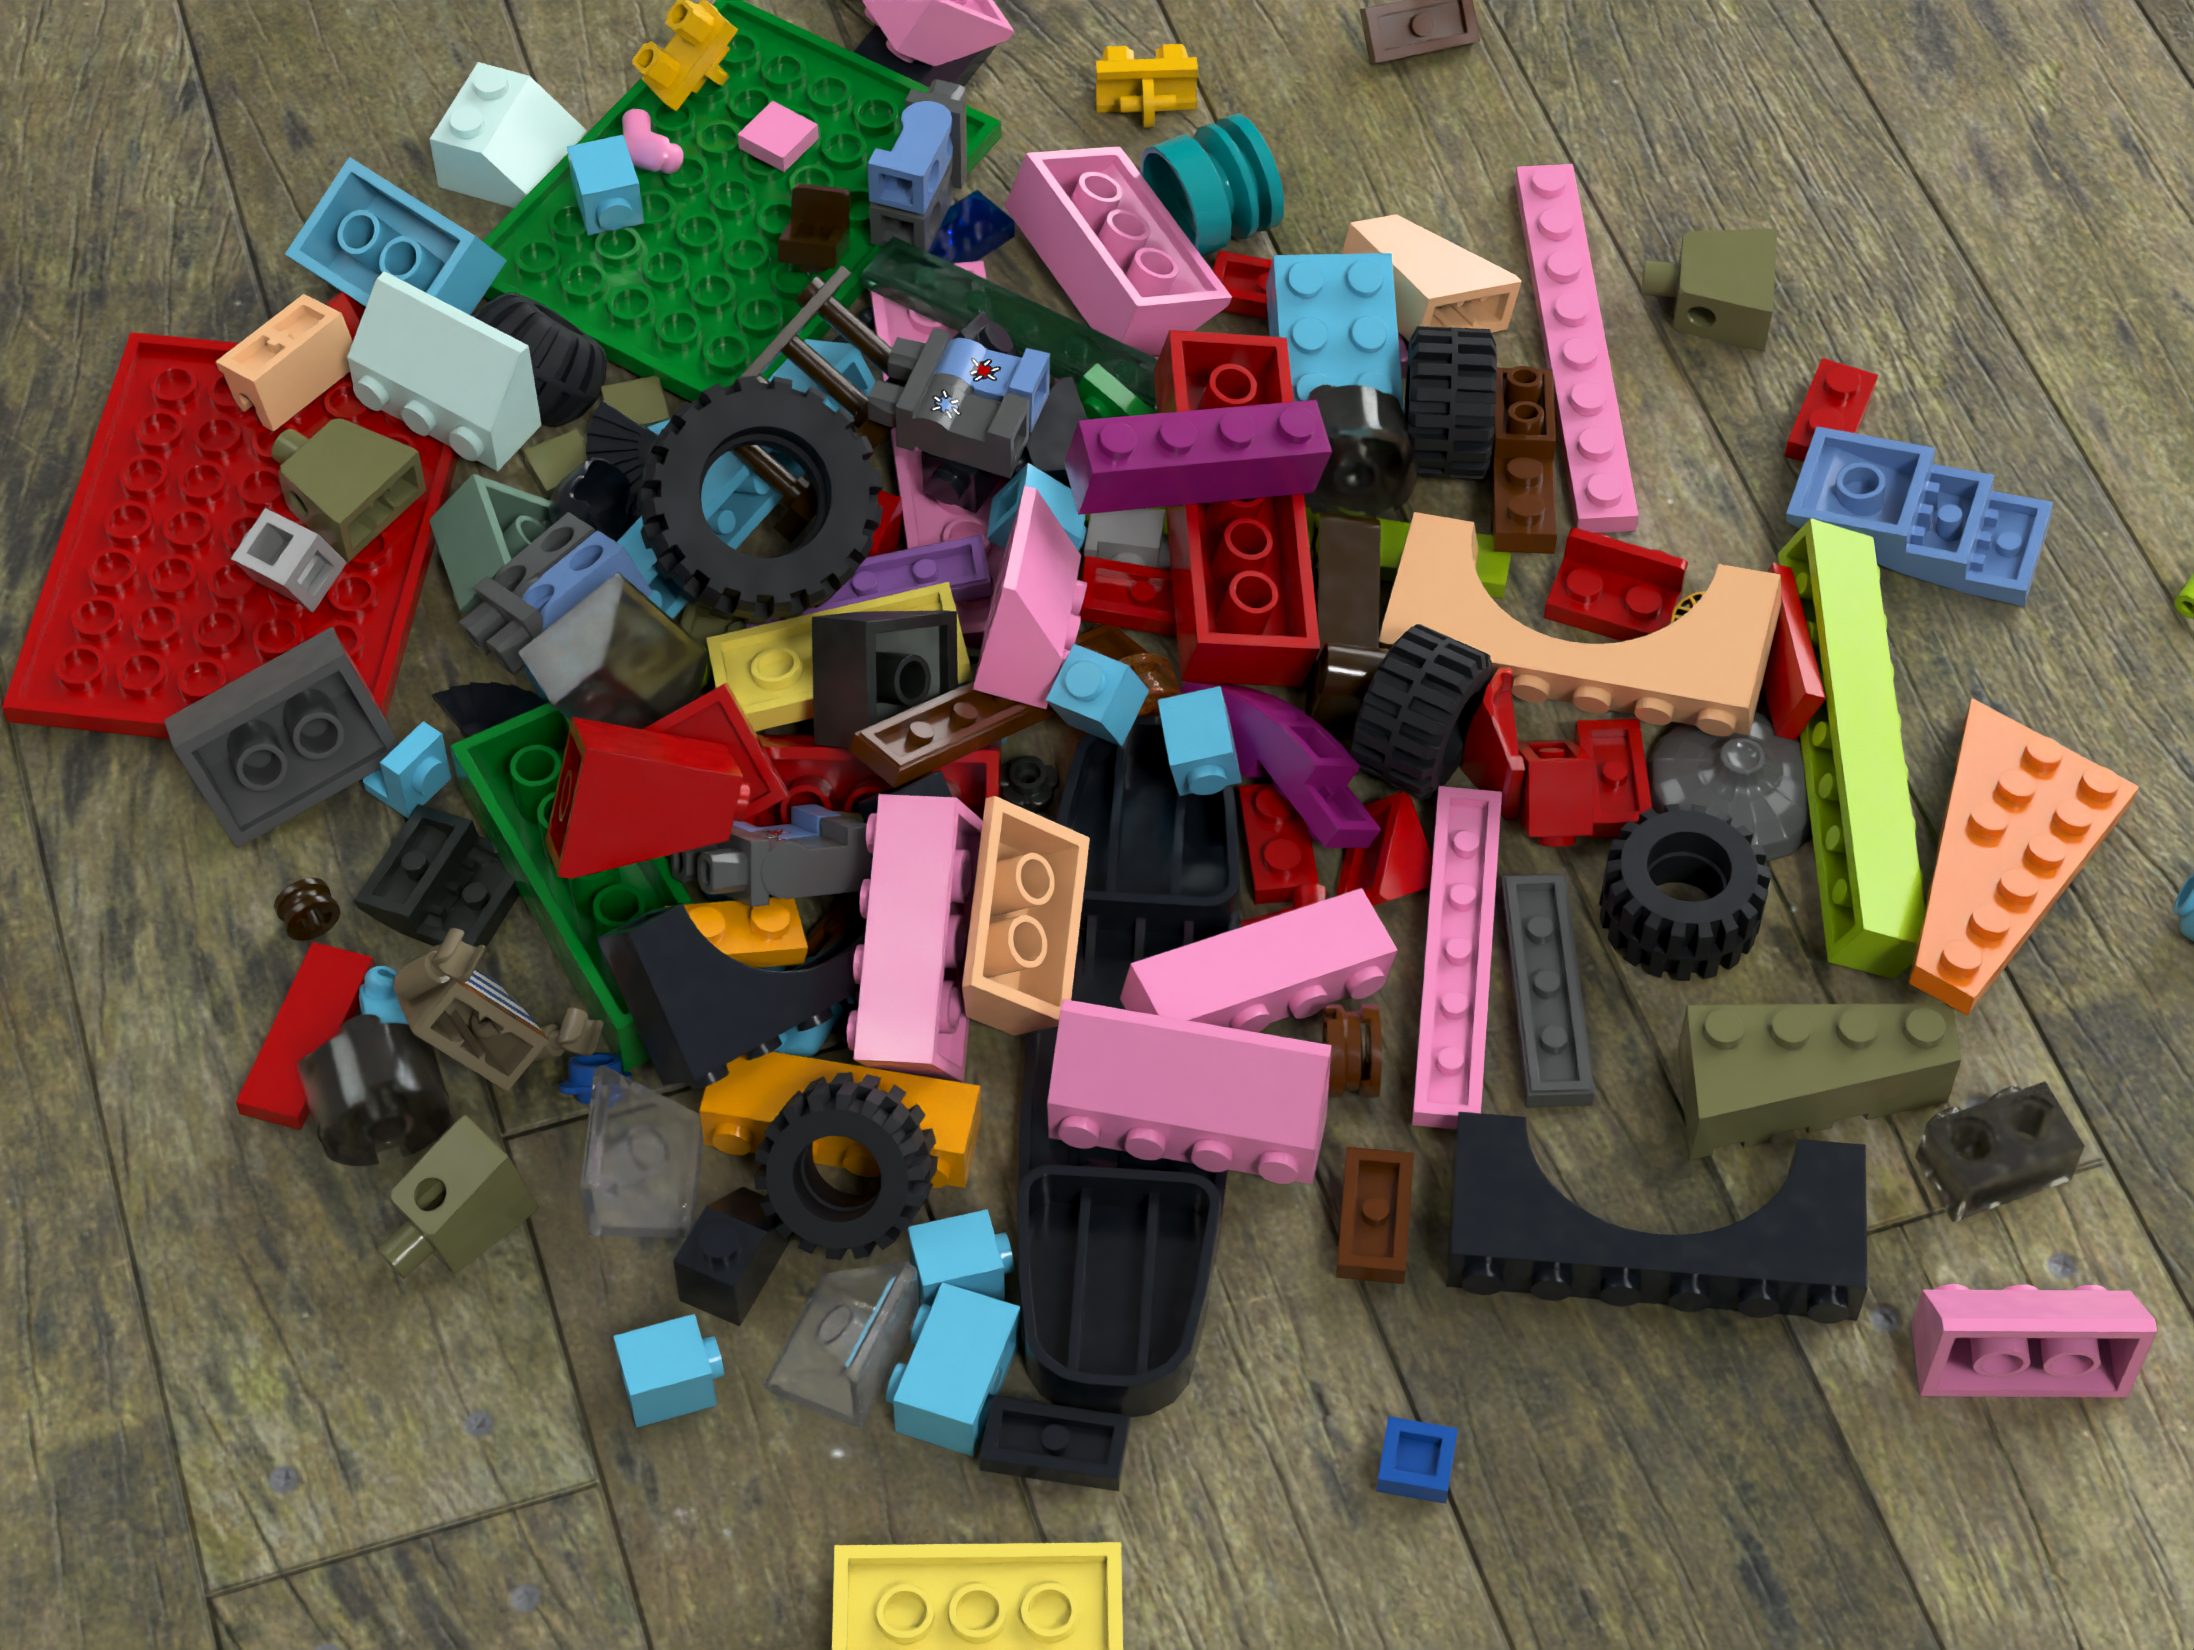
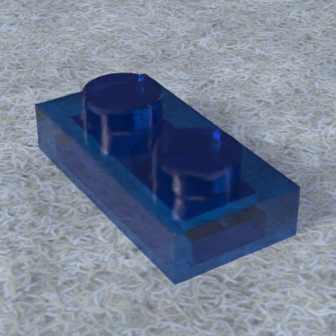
[891,189,1015,269]

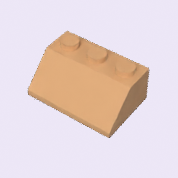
[962,796,1090,1036]

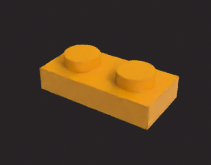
[665,897,808,968]

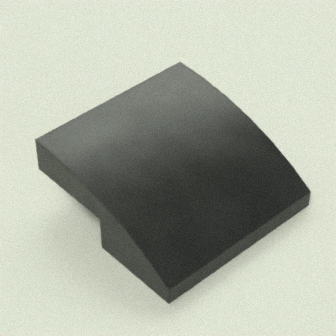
[354,805,520,947]

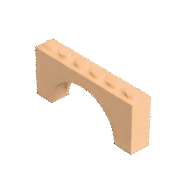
[1379,512,1781,736]

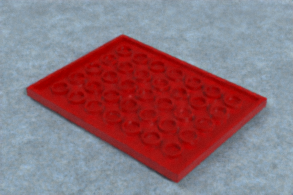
[2,332,459,739]

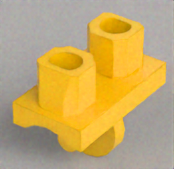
[632,0,738,111]
[1096,44,1198,128]

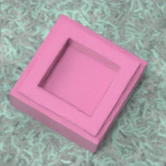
[738,101,819,172]

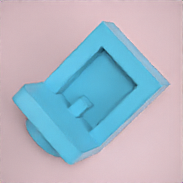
[363,721,452,819]

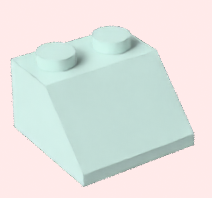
[430,62,587,208]

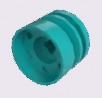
[1140,113,1285,257]

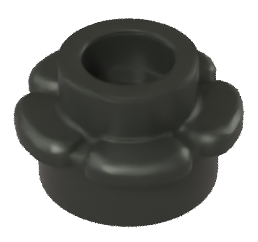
[1001,756,1060,814]

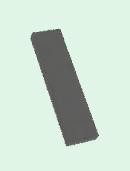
[1500,874,1594,1108]

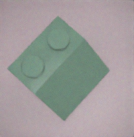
[429,474,552,614]

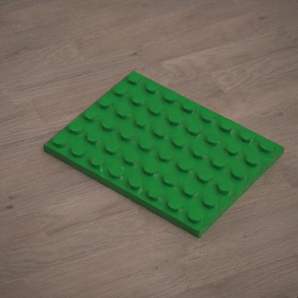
[483,0,1002,402]

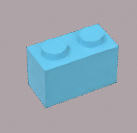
[886,1282,1021,1457]

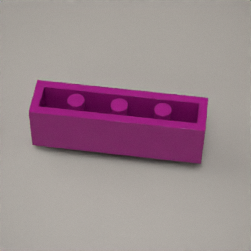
[1064,400,1332,515]

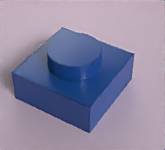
[1376,1416,1458,1504]

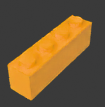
[699,1052,982,1188]

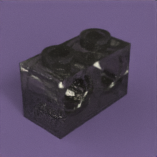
[1915,1081,2085,1222]

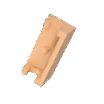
[216,294,353,431]

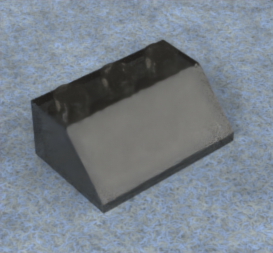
[518,572,709,729]

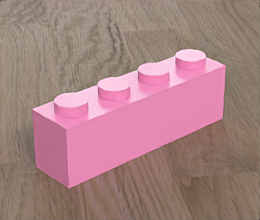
[1120,888,1398,1033]

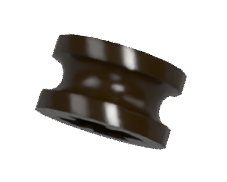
[274,878,341,941]

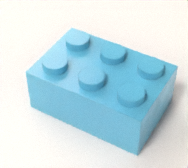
[285,157,507,315]
[1266,253,1405,447]

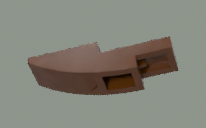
[1490,366,1557,554]

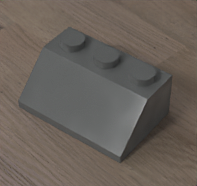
[164,627,399,848]

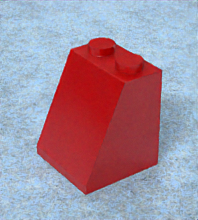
[545,717,750,879]

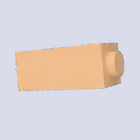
[1342,214,1522,342]

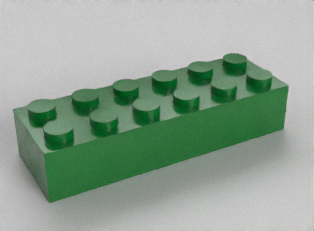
[450,695,694,1072]

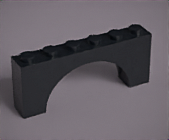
[597,770,952,1090]
[1446,1112,1868,1324]

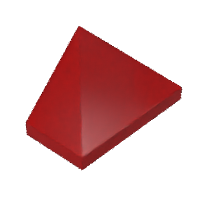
[1336,791,1432,907]

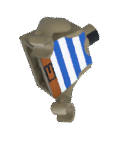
[393,928,605,1092]

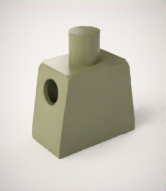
[1641,229,1777,351]
[272,418,426,563]
[376,1114,540,1279]

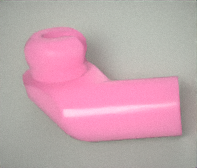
[622,109,684,174]

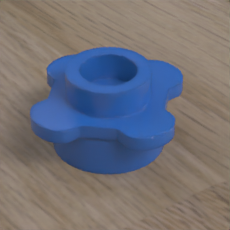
[559,1053,632,1104]

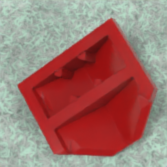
[1461,667,1525,820]

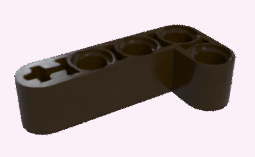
[1305,512,1389,733]

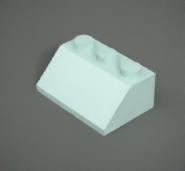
[347,271,541,471]

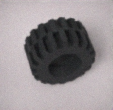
[1403,326,1497,480]
[1351,624,1492,800]
[1599,804,1770,981]
[754,1072,938,1260]

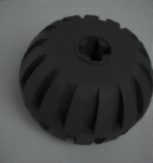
[473,292,607,428]

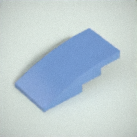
[1786,426,2053,607]

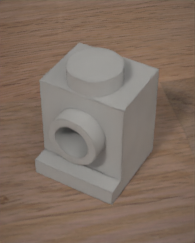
[231,508,347,613]
[1084,508,1171,570]

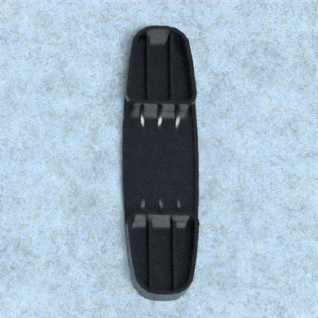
[1017,715,1240,1417]

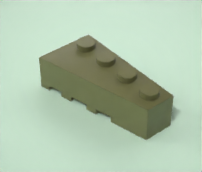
[1678,1003,1961,1160]

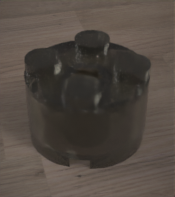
[1304,385,1418,519]
[297,1014,452,1166]

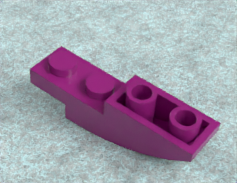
[1180,682,1381,848]

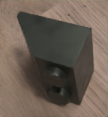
[812,610,958,749]

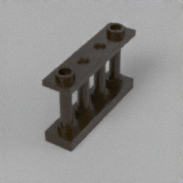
[730,266,907,543]

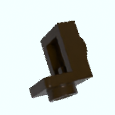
[778,183,851,272]

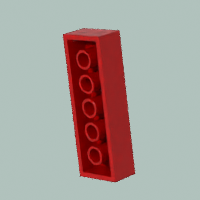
[1154,330,1320,687]

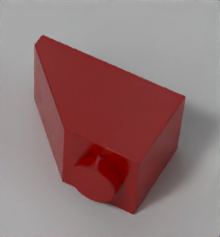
[1518,739,1593,847]

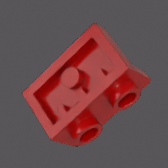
[1544,528,1688,641]

